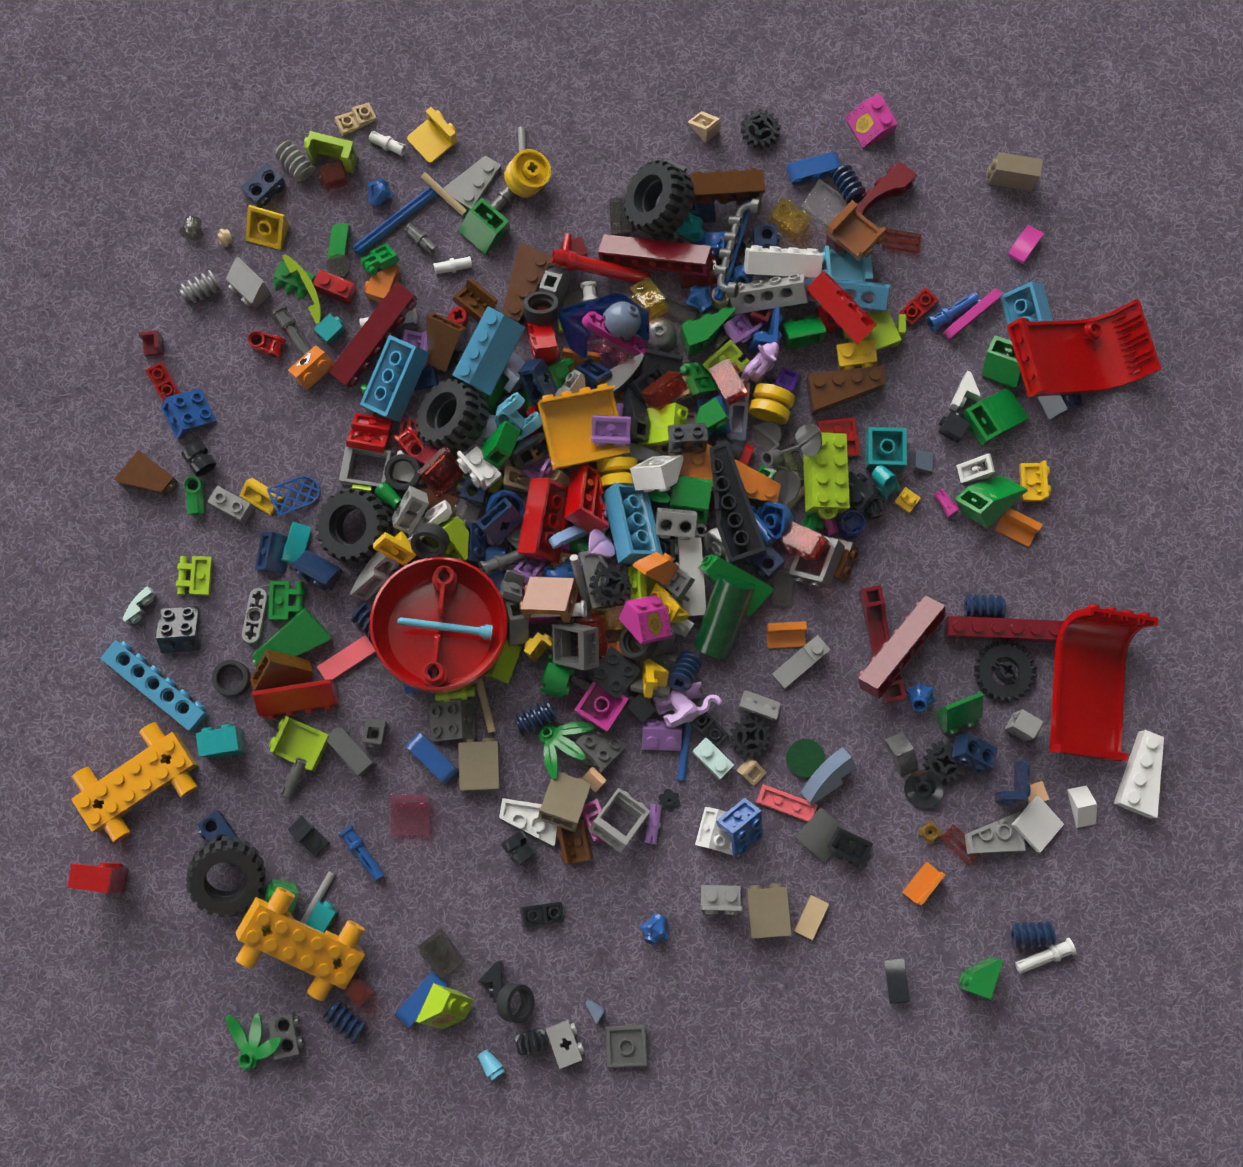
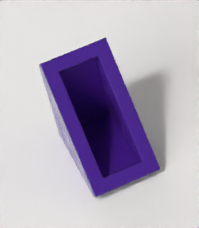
[774,367,800,393]

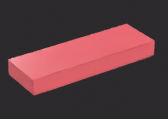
[317,635,376,680]
[756,784,818,822]

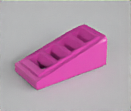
[582,799,608,844]

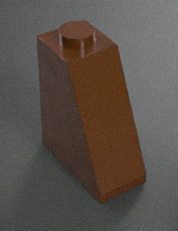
[426,312,467,372]
[114,450,178,496]
[250,649,313,691]

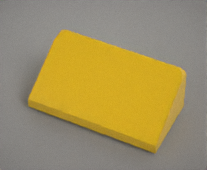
[239,478,283,516]

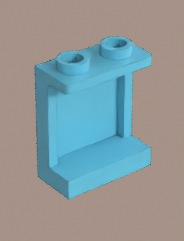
[821,246,873,282]

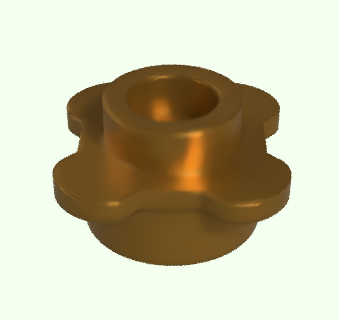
[918,820,942,844]

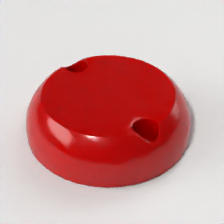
[370,557,508,693]

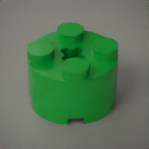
[539,654,575,698]

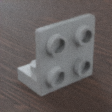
[700,885,743,915]

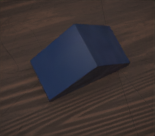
[575,359,613,390]

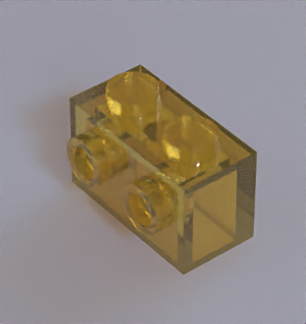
[767,197,812,241]
[629,277,669,321]
[592,605,625,631]

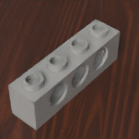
[730,273,808,314]

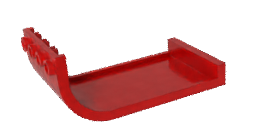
[1007,299,1162,397]
[1049,604,1159,761]

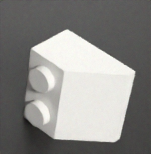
[630,455,684,492]

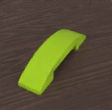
[282,254,322,325]

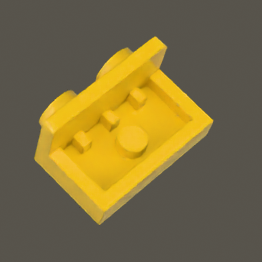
[836,339,877,370]
[1019,461,1051,502]
[649,583,690,623]
[524,632,553,663]

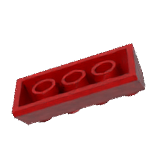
[517,478,568,563]
[252,679,339,720]

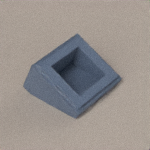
[913,450,933,472]
[586,999,604,1024]

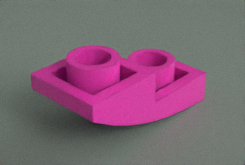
[1007,225,1044,264]

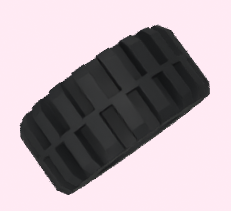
[624,160,694,237]
[416,379,489,455]
[315,488,393,564]
[186,836,265,918]

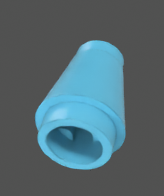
[477,1049,505,1081]

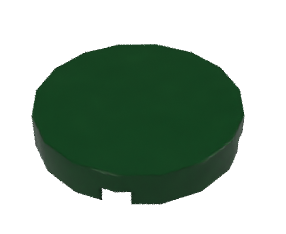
[786,739,825,778]

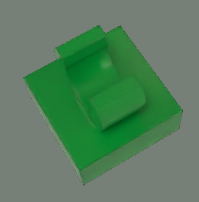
[800,512,825,533]

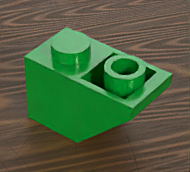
[695,398,730,437]
[481,420,520,468]

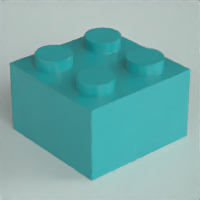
[865,427,907,470]
[196,724,246,759]

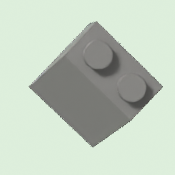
[226,257,271,309]

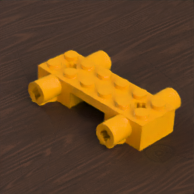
[71,722,198,843]
[235,887,365,1001]

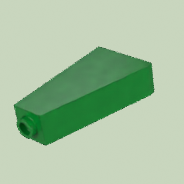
[698,554,774,617]
[252,607,332,666]

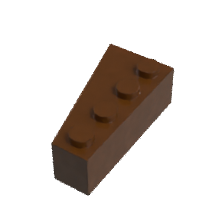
[689,168,766,205]
[502,241,553,325]
[806,365,886,416]

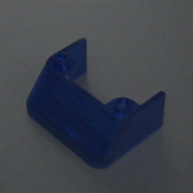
[558,293,649,360]

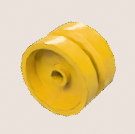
[504,149,551,198]
[748,383,795,425]
[597,457,638,492]

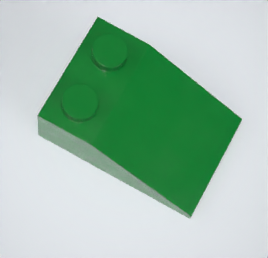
[934,692,983,735]

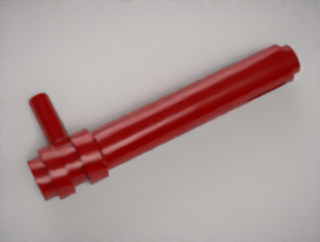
[550,233,651,286]

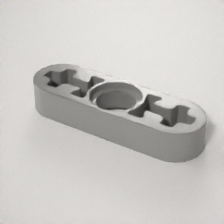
[242,588,268,644]

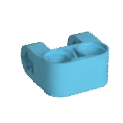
[495,392,542,441]

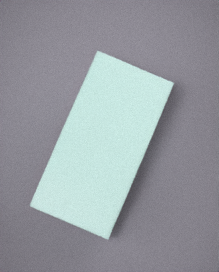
[123,586,156,624]

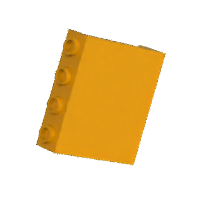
[538,383,630,470]

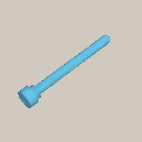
[398,617,493,641]

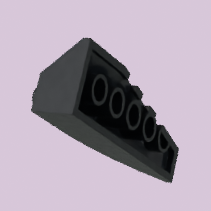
[710,441,767,563]

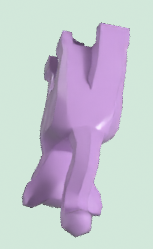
[740,342,779,384]
[653,682,722,728]

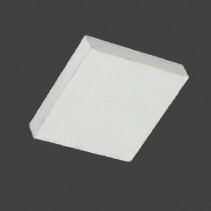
[1012,796,1064,852]

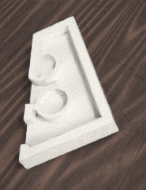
[402,500,452,542]
[499,798,557,847]

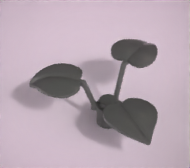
[752,421,822,505]

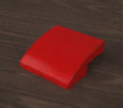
[346,413,393,453]
[817,417,860,456]

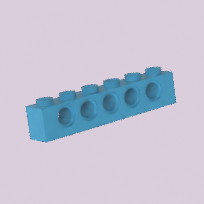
[776,276,891,313]
[100,640,208,732]

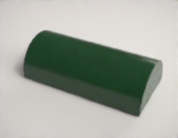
[694,575,756,659]

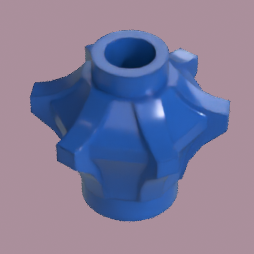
[367,178,394,207]
[729,263,756,284]
[686,285,714,314]
[906,682,936,712]
[639,913,669,945]

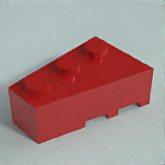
[525,308,560,366]
[564,463,609,533]
[67,862,129,893]

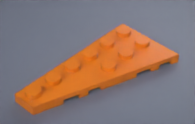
[669,444,781,502]

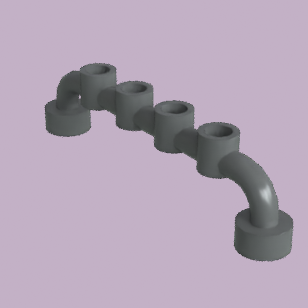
[714,199,762,298]

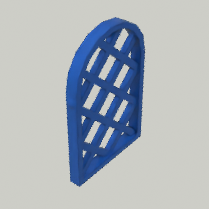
[266,476,320,517]

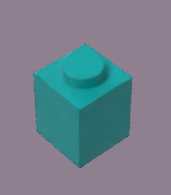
[314,313,346,347]
[306,901,338,933]

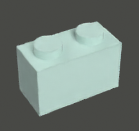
[691,738,734,780]

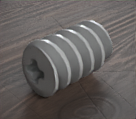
[275,140,315,181]
[180,270,222,307]

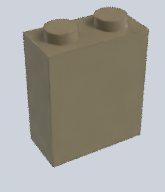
[986,152,1043,191]
[458,738,500,791]
[538,772,591,832]
[746,883,791,939]

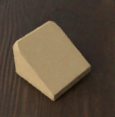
[737,757,767,787]

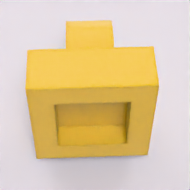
[894,487,921,514]

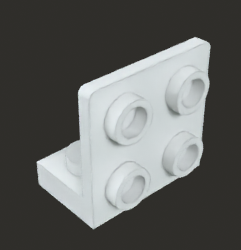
[457,446,502,491]
[695,807,740,857]

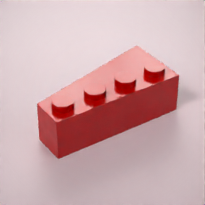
[806,270,877,345]

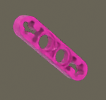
[943,288,1003,340]
[582,311,647,357]

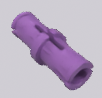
[644,803,663,845]

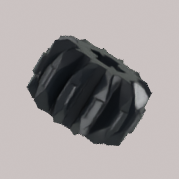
[515,1028,549,1055]

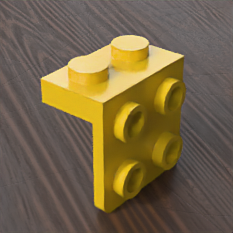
[407,107,458,163]

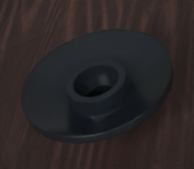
[904,770,944,808]

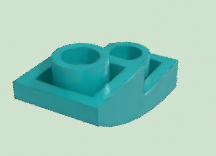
[281,522,311,564]

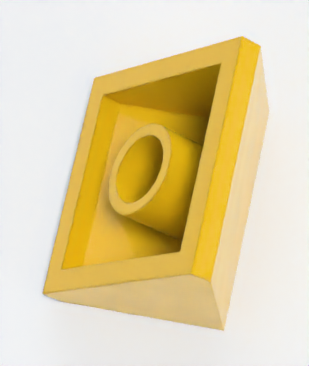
[245,205,289,250]

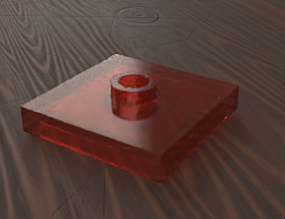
[417,445,464,498]

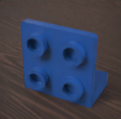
[746,307,782,353]
[161,389,216,440]
[716,798,763,857]

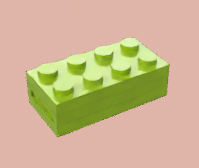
[803,432,850,520]

